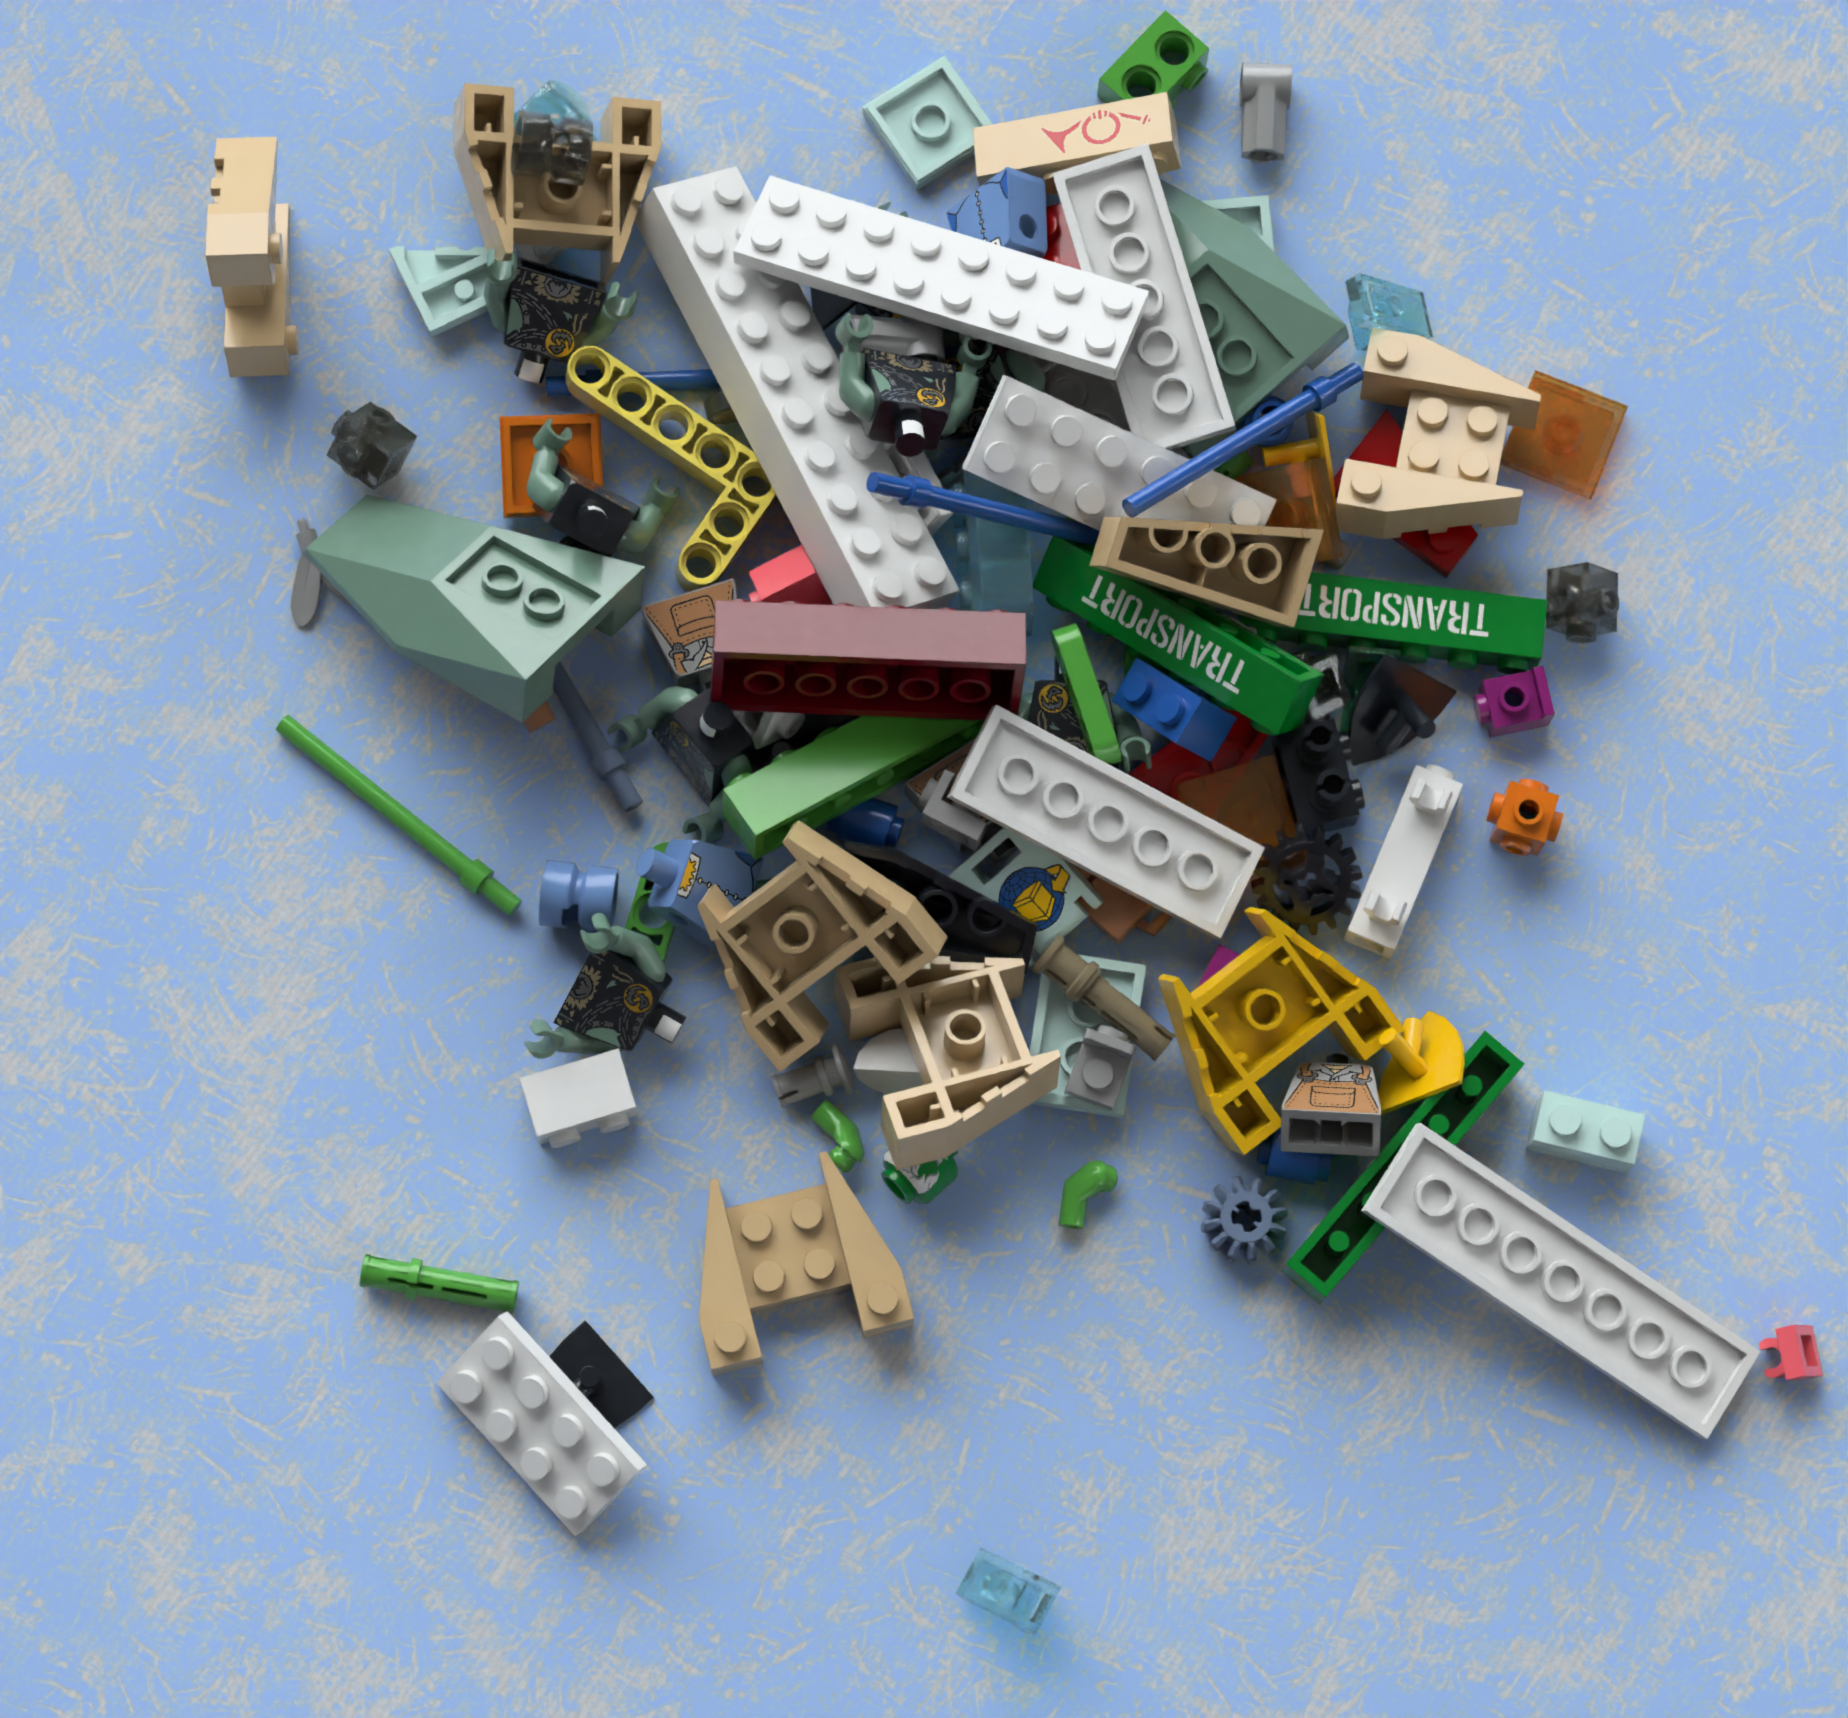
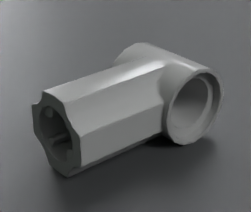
[1239,62,1292,163]
[842,314,946,363]

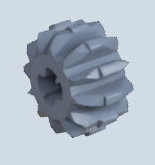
[1201,1176,1289,1265]

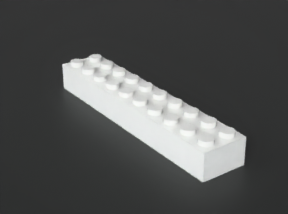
[634,166,960,609]

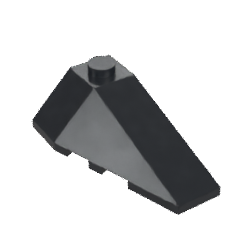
[843,840,1038,974]

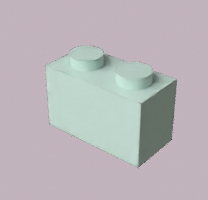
[1526,1090,1645,1174]

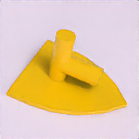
[1261,410,1336,527]
[1378,1011,1465,1115]

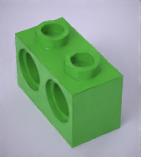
[1097,10,1209,109]

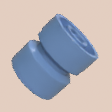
[539,859,619,932]

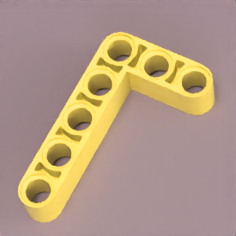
[566,346,776,592]

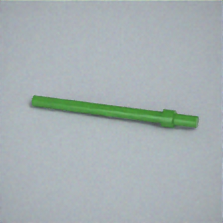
[276,715,522,916]

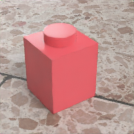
[748,545,833,605]

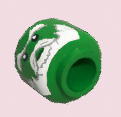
[881,1149,958,1204]

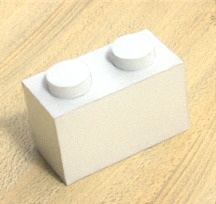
[520,1048,638,1148]

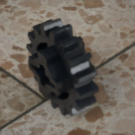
[1250,824,1363,935]

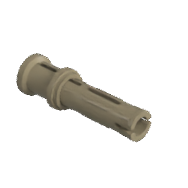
[1030,934,1176,1061]

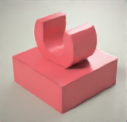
[1759,1325,1823,1380]

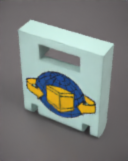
[948,827,1104,968]

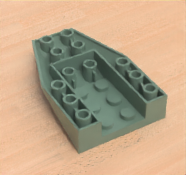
[1059,178,1349,459]
[305,495,645,723]

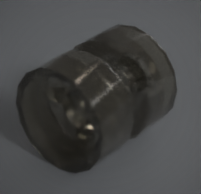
[510,110,593,186]

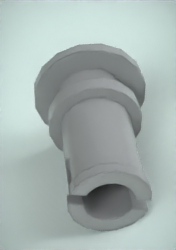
[772,1045,853,1107]

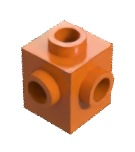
[1486,779,1563,856]

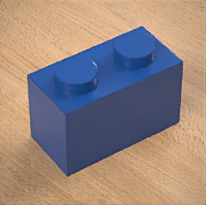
[1111,658,1237,762]

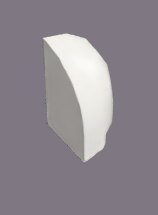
[853,1028,924,1095]

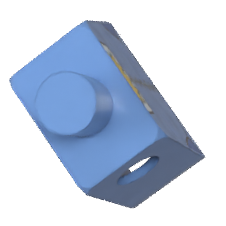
[946,167,1048,258]
[636,840,764,948]

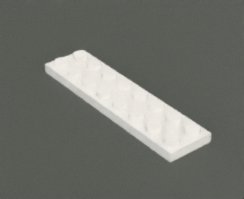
[733,176,1149,381]
[1361,1123,1761,1439]

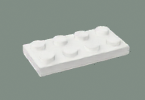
[436,1311,647,1536]

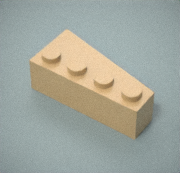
[1089,517,1324,628]

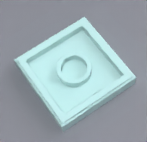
[862,56,993,190]

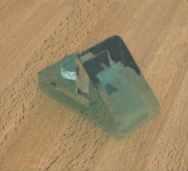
[1345,273,1433,351]
[955,1547,1061,1634]

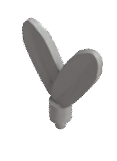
[291,518,352,627]

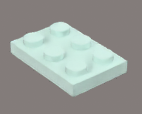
[1029,949,1146,1118]

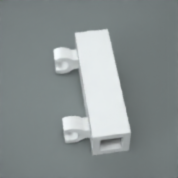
[1343,764,1463,959]

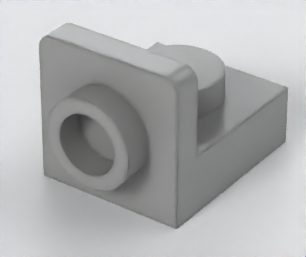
[917,769,987,851]
[1064,1025,1136,1111]

